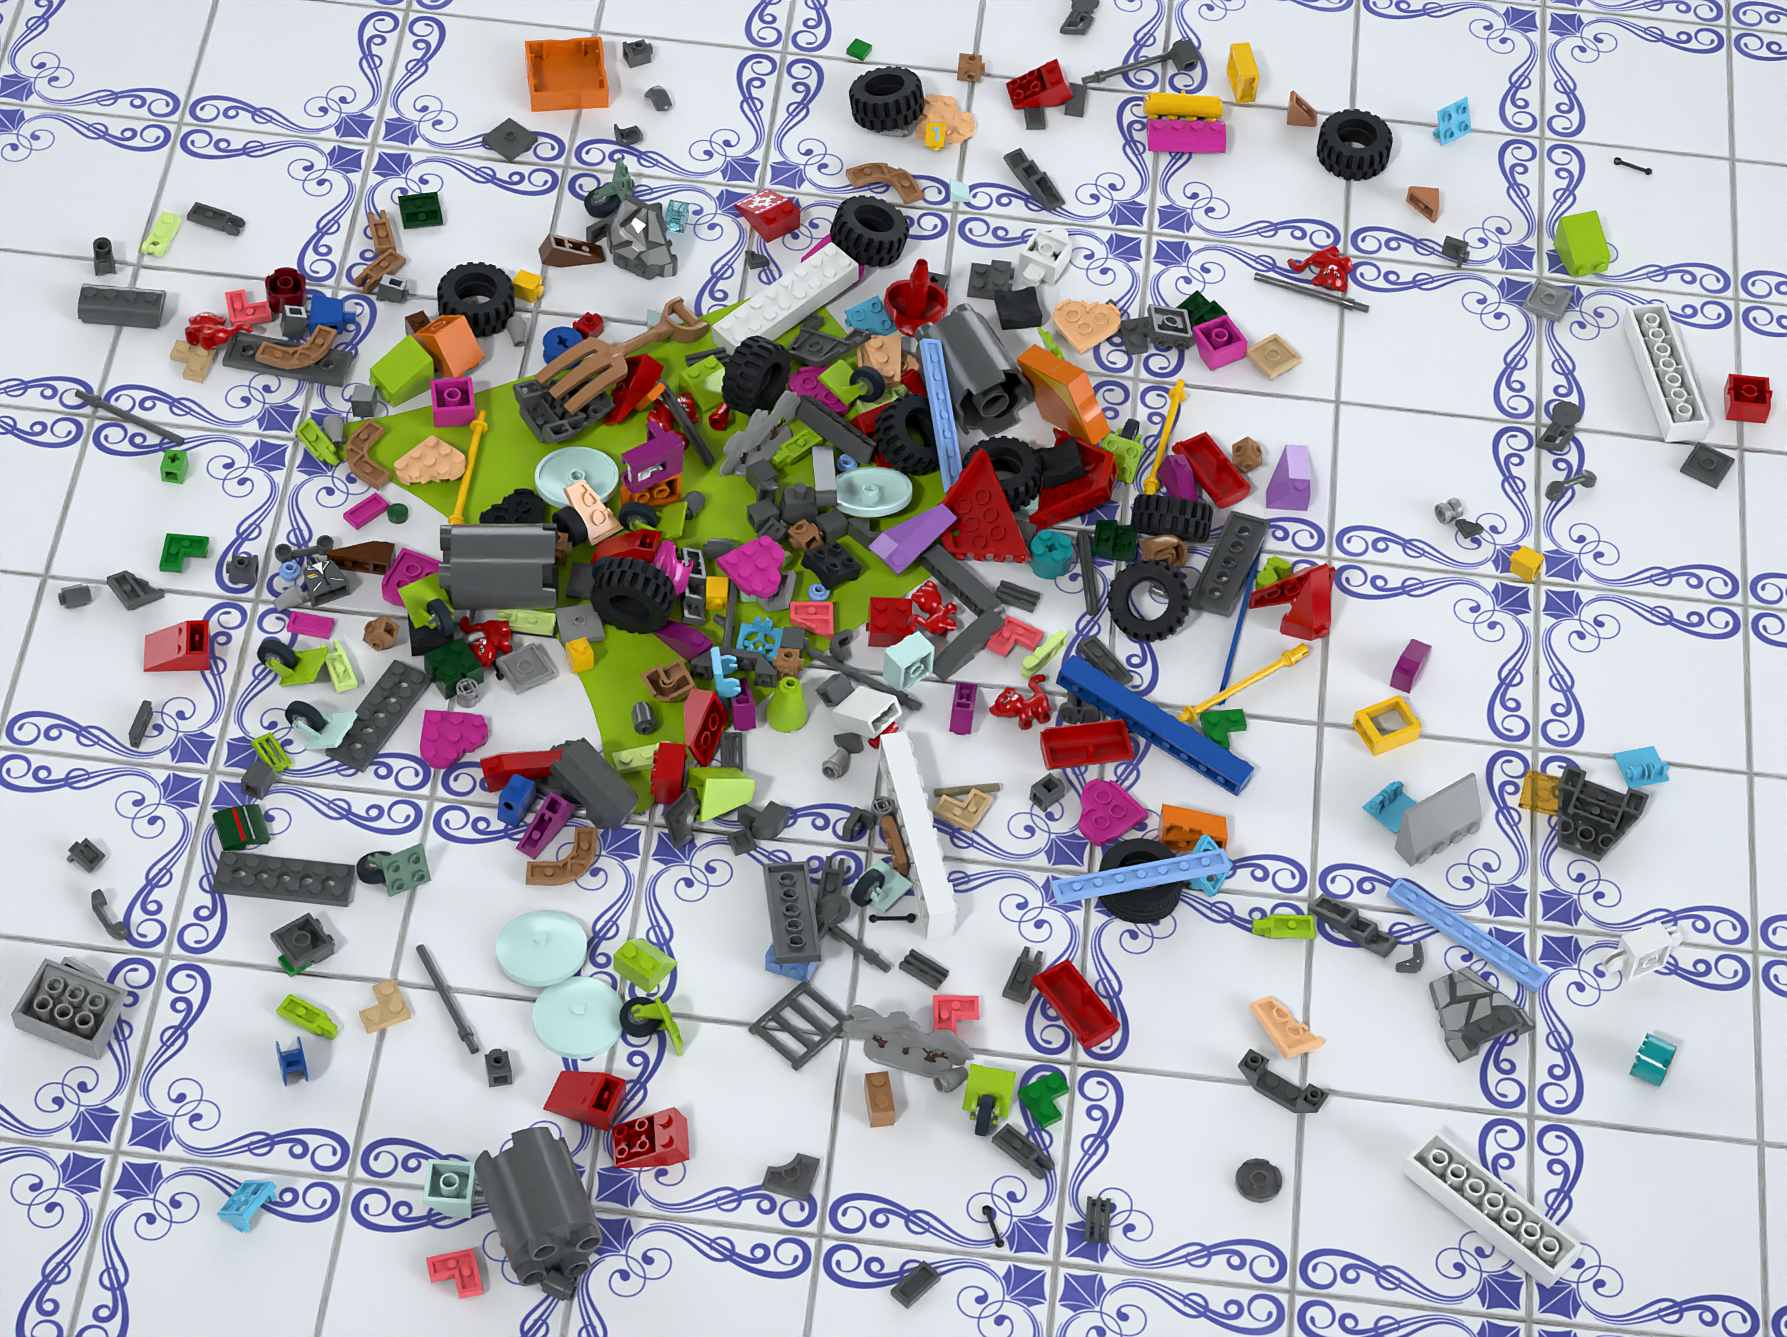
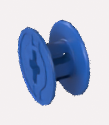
[542,326,583,370]
[276,1036,308,1087]

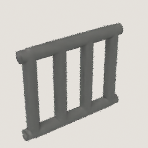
[748,981,854,1071]

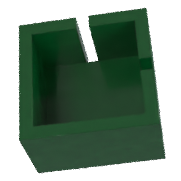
[424,637,484,700]

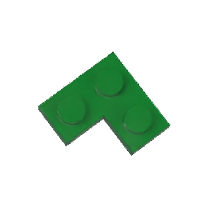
[159,533,210,573]
[1200,709,1247,750]
[1017,1071,1069,1130]

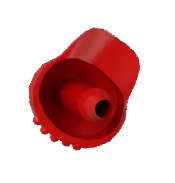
[884,259,948,338]

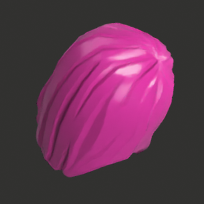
[652,540,694,596]

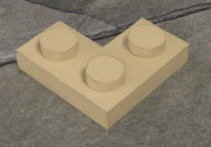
[170,340,216,384]
[933,788,992,833]
[359,978,411,1034]

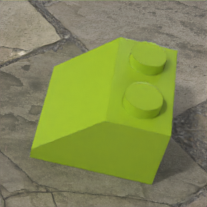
[679,355,725,414]
[613,938,678,994]

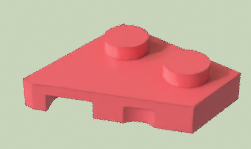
[790,601,834,640]

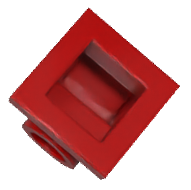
[573,312,604,340]

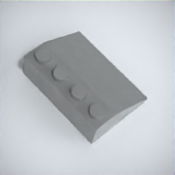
[1394,772,1482,867]
[11,958,128,1060]

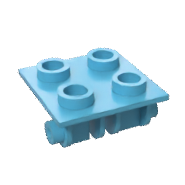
[1433,97,1471,146]
[844,295,898,336]
[1613,746,1669,788]
[1362,780,1417,834]

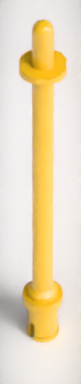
[1143,379,1186,495]
[448,410,488,525]
[1176,643,1309,724]

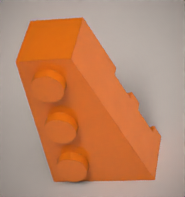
[1158,803,1228,851]

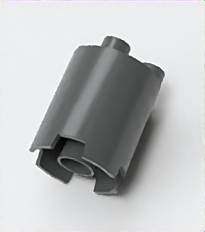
[914,303,1033,437]
[439,523,559,610]
[474,1127,603,1287]

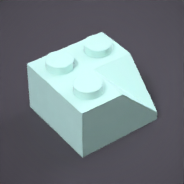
[883,631,935,692]
[423,1159,477,1218]

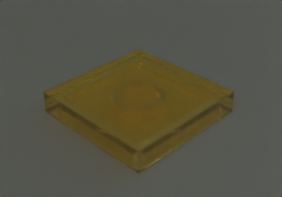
[1518,769,1561,817]

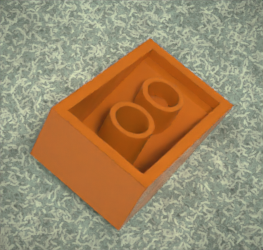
[620,473,681,508]

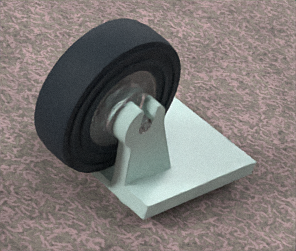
[285,701,358,749]
[850,859,913,914]

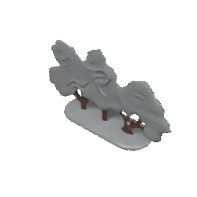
[719,390,801,477]
[842,1005,975,1078]

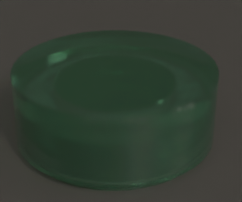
[387,503,409,524]

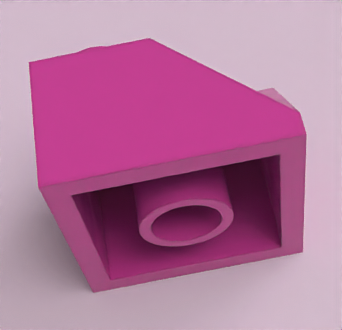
[1192,315,1248,371]
[430,377,475,428]

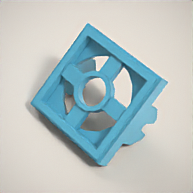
[736,616,783,666]
[710,647,741,707]
[1183,834,1233,897]
[216,1180,277,1233]

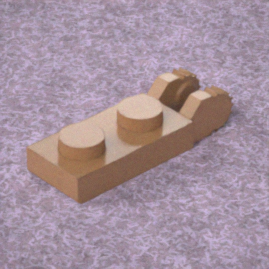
[368,209,396,255]
[353,249,406,294]
[881,815,909,876]

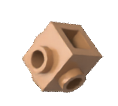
[957,53,985,82]
[1232,436,1262,473]
[787,519,823,553]
[554,532,572,566]
[363,615,400,652]
[773,648,803,681]

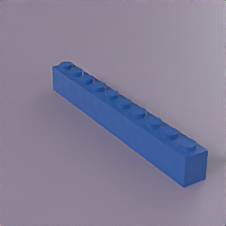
[1056,655,1254,796]

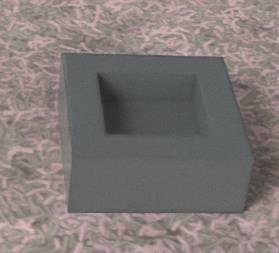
[727,828,756,856]

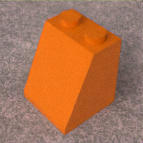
[412,315,485,378]

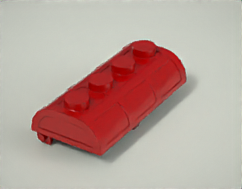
[1172,432,1251,509]
[1040,719,1134,771]
[1031,959,1120,1050]

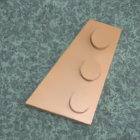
[862,334,902,389]
[563,479,624,546]
[1249,996,1325,1060]

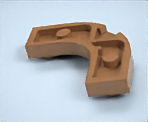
[846,163,923,204]
[255,324,338,370]
[346,419,391,490]
[526,827,597,886]

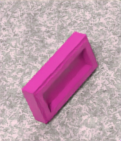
[343,492,389,530]
[287,611,335,640]

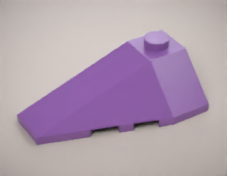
[1266,444,1311,511]
[868,503,957,577]

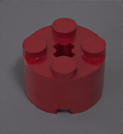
[265,267,307,314]

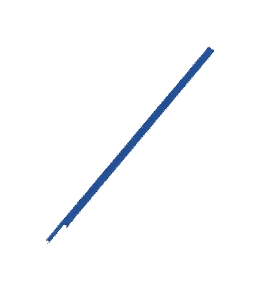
[1216,541,1264,706]

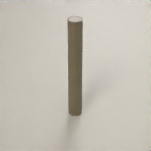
[934,783,1000,797]

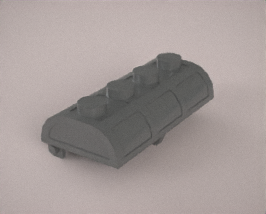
[78,283,166,329]

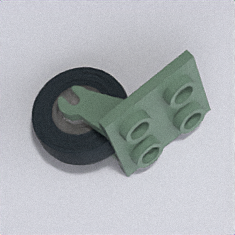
[584,157,635,218]
[356,843,431,897]

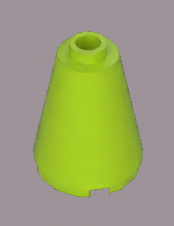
[765,677,809,733]

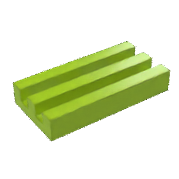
[251,732,292,775]

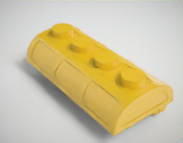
[1143,90,1223,121]

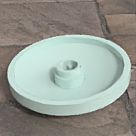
[535,447,619,509]
[834,467,912,517]
[496,910,587,987]
[533,976,623,1059]

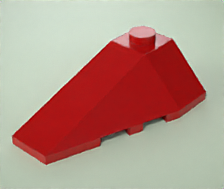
[604,353,664,426]
[1280,563,1331,641]
[1249,565,1336,609]
[480,749,565,793]

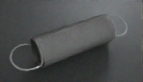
[710,614,738,632]

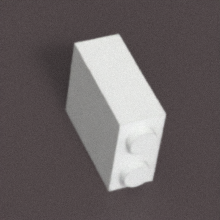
[831,686,902,739]

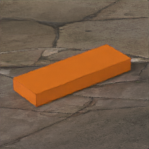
[634,382,666,412]

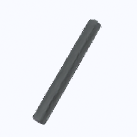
[655,379,715,467]
[1077,530,1099,616]

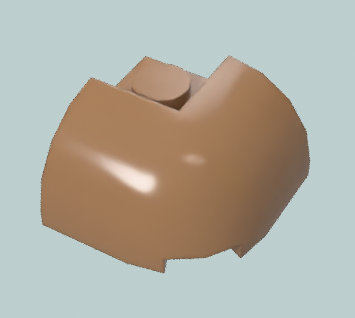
[1139,534,1188,567]
[640,658,698,703]

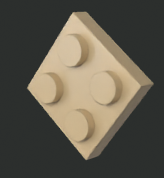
[1245,333,1302,380]

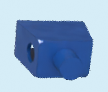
[309,295,356,337]
[497,774,538,829]

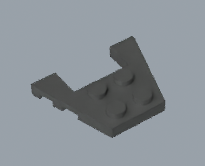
[788,313,871,368]

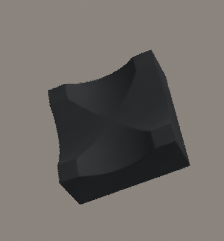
[994,286,1043,330]
[1035,437,1086,489]
[801,541,862,590]
[407,612,454,656]

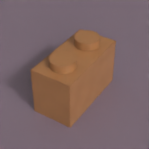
[864,1071,895,1128]

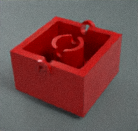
[1724,374,1773,424]
[866,597,913,648]
[650,742,688,805]

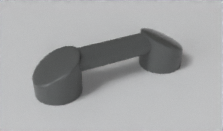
[1545,469,1597,501]
[275,535,334,563]
[91,889,129,941]

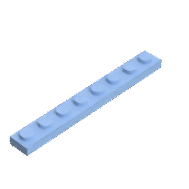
[919,338,963,494]
[1051,848,1230,904]
[1386,878,1549,993]

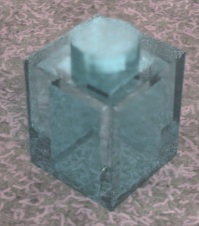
[665,199,689,233]

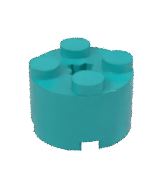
[1029,529,1073,580]
[1629,1033,1677,1087]

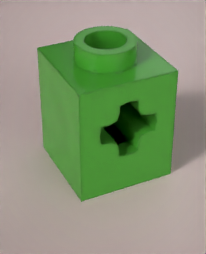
[160,449,189,484]

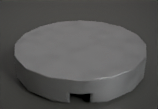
[1235,1158,1282,1203]

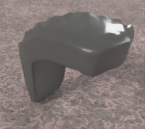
[644,85,672,111]
[614,124,643,146]
[756,480,781,503]
[829,629,853,663]
[1395,941,1424,973]

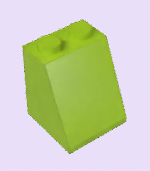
[1553,210,1611,278]
[369,334,434,408]
[685,767,755,822]

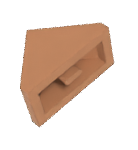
[1287,90,1317,127]
[1406,186,1439,223]

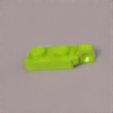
[295,417,340,467]
[772,427,823,470]
[1251,914,1315,939]
[276,994,338,1040]

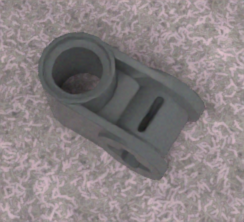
[93,237,116,276]

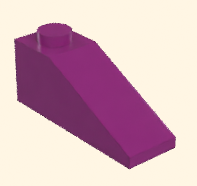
[1157,454,1198,502]
[652,619,713,664]
[1389,639,1432,694]
[728,678,756,731]
[949,682,978,735]
[516,791,576,860]

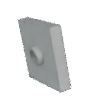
[1522,278,1574,323]
[555,603,605,646]
[496,642,555,694]

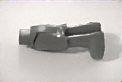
[1058,661,1099,724]

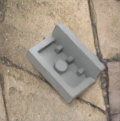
[756,570,797,613]

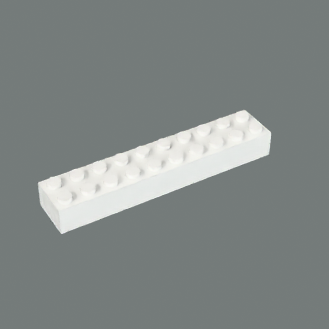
[878,731,959,940]

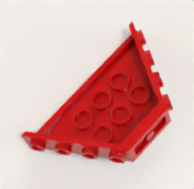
[1029,427,1119,532]
[937,448,1032,564]

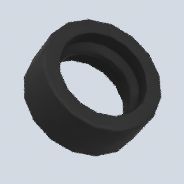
[552,506,588,548]

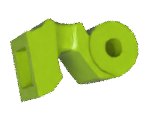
[1255,555,1292,590]

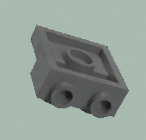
[967,260,1015,300]
[1147,304,1193,350]
[270,913,335,970]

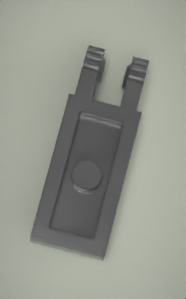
[187,202,246,237]
[816,856,845,909]
[1002,946,1043,1004]
[991,1123,1055,1180]

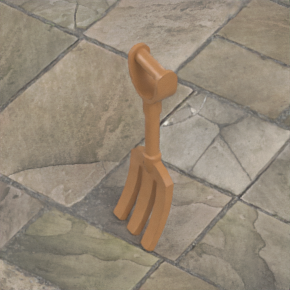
[534,296,711,416]

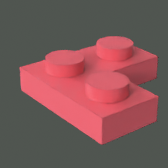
[225,289,272,327]
[986,615,1044,657]
[933,995,979,1035]
[426,1248,483,1299]

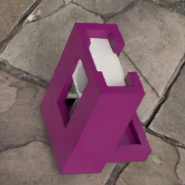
[621,420,685,495]

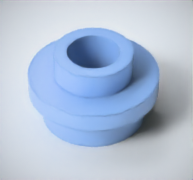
[836,454,857,473]
[279,562,301,582]
[808,583,829,602]

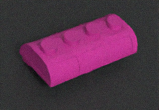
[1146,119,1226,155]

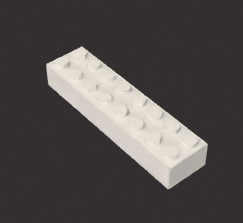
[712,242,859,356]
[1623,303,1709,442]
[1402,1129,1582,1289]

